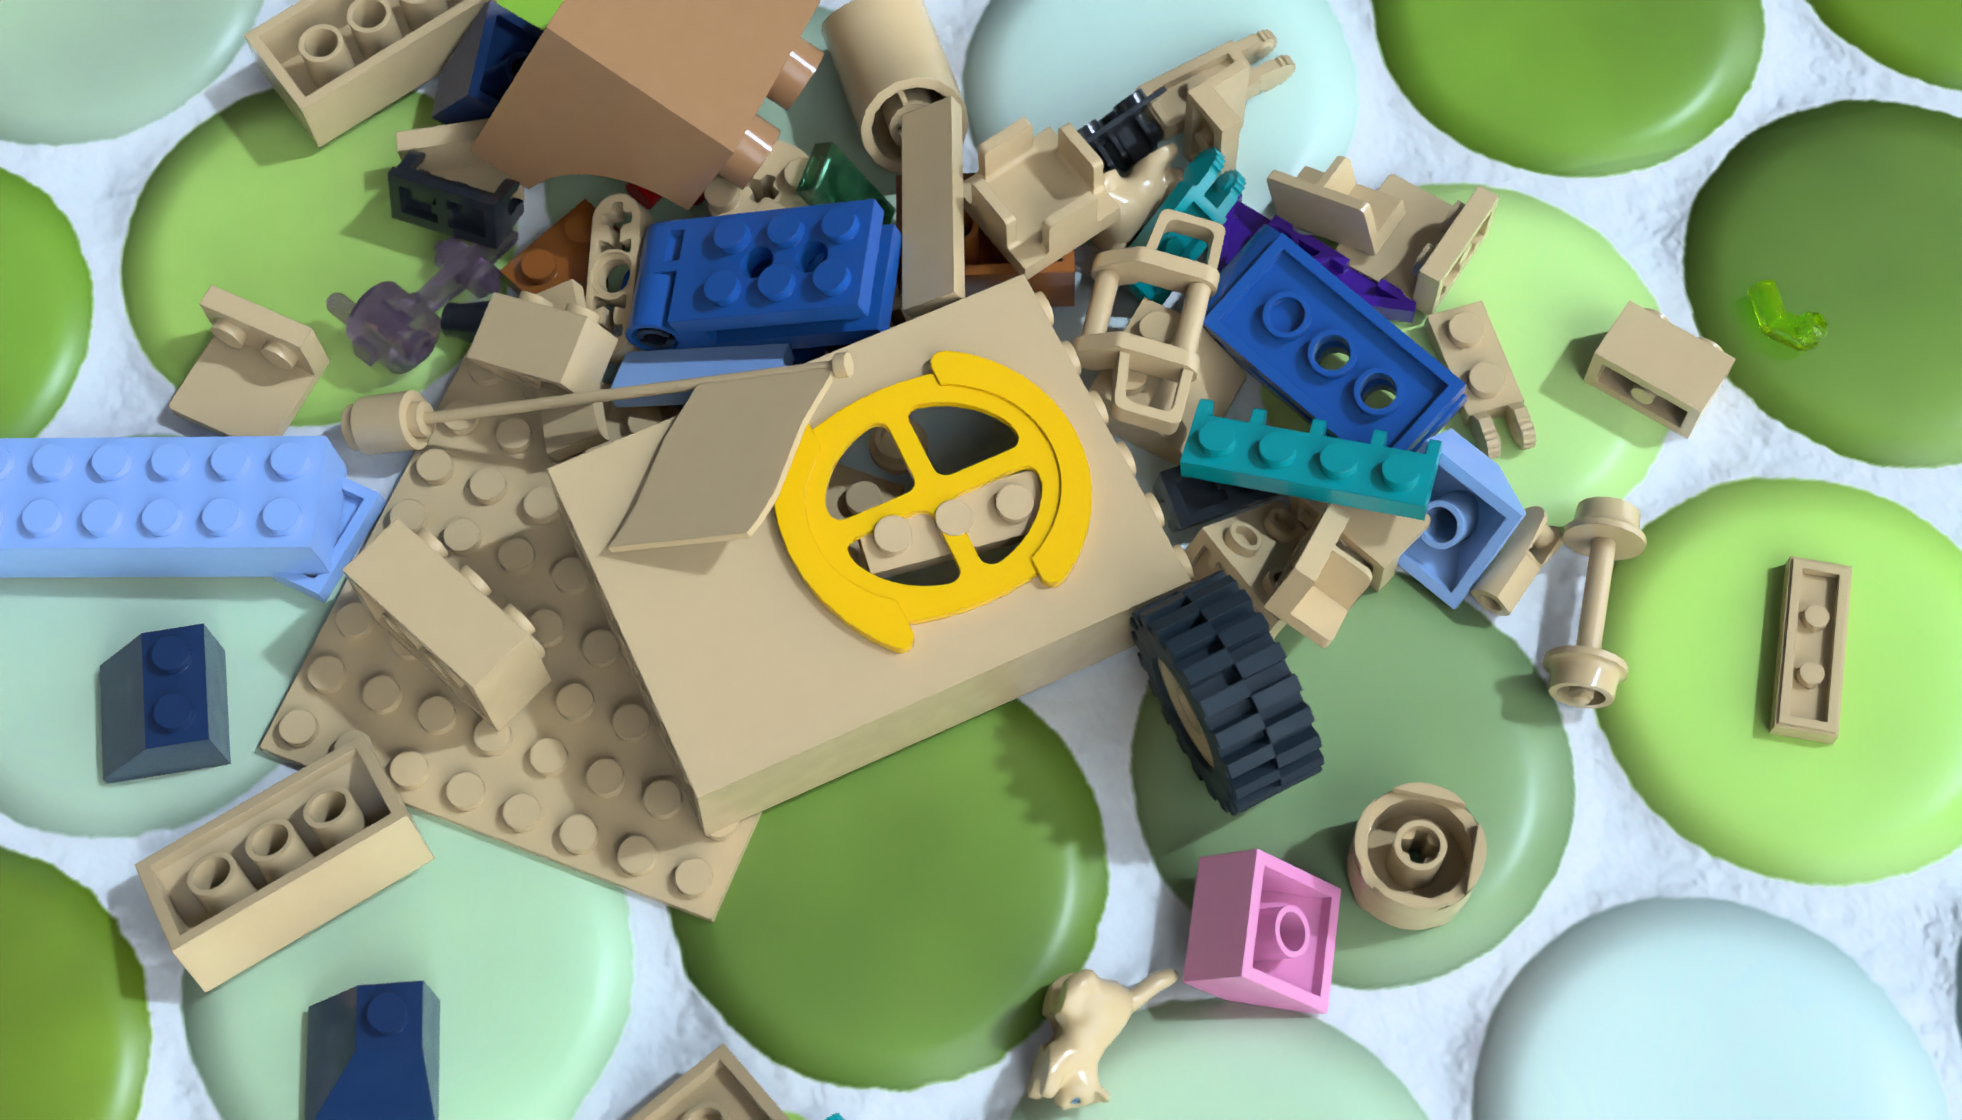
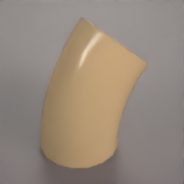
[821,0,969,174]

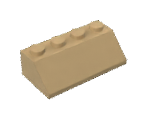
[134,734,435,993]

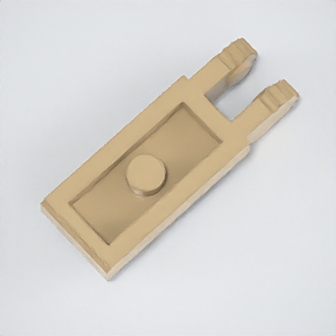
[1135,29,1296,141]
[1424,301,1537,459]

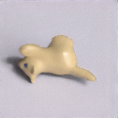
[1091,143,1184,251]
[1027,968,1179,1110]

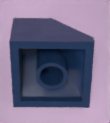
[431,0,544,125]
[305,980,440,1120]

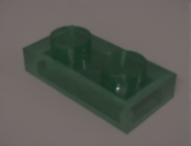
[795,142,896,225]

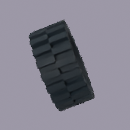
[1130,570,1324,816]

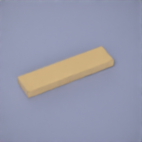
[902,96,965,319]

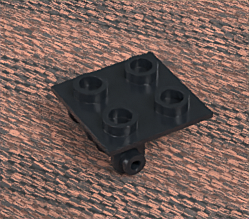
[1077,86,1167,174]

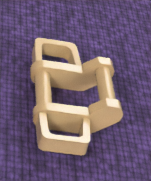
[1072,209,1225,435]

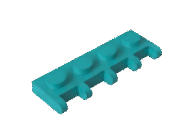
[1180,398,1443,521]

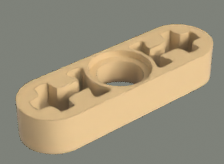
[586,193,652,364]

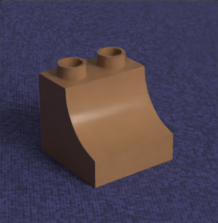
[469,0,824,211]

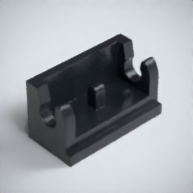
[388,150,524,250]
[1152,465,1283,533]

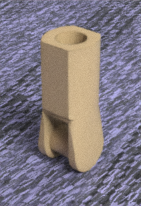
[1470,506,1563,616]

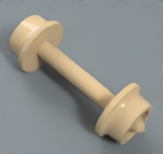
[1542,497,1647,709]

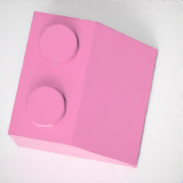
[1183,849,1341,1014]

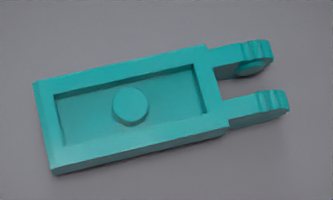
[1124,147,1247,305]

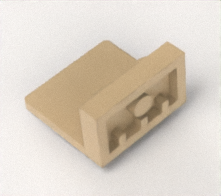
[1336,174,1500,315]
[168,285,330,437]
[1185,501,1307,639]

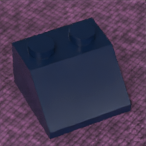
[100,623,231,784]

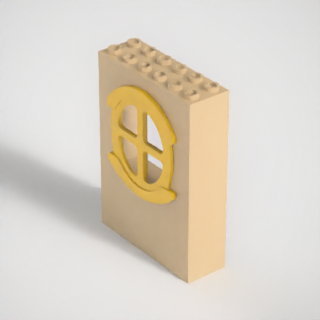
[547,274,1193,836]

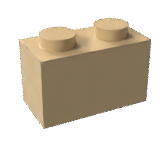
[467,291,618,405]
[1583,300,1736,439]

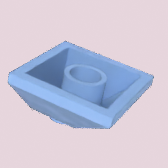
[1398,429,1527,609]

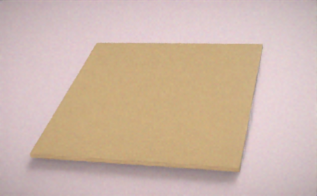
[259,344,904,923]

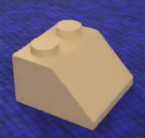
[1089,297,1247,466]

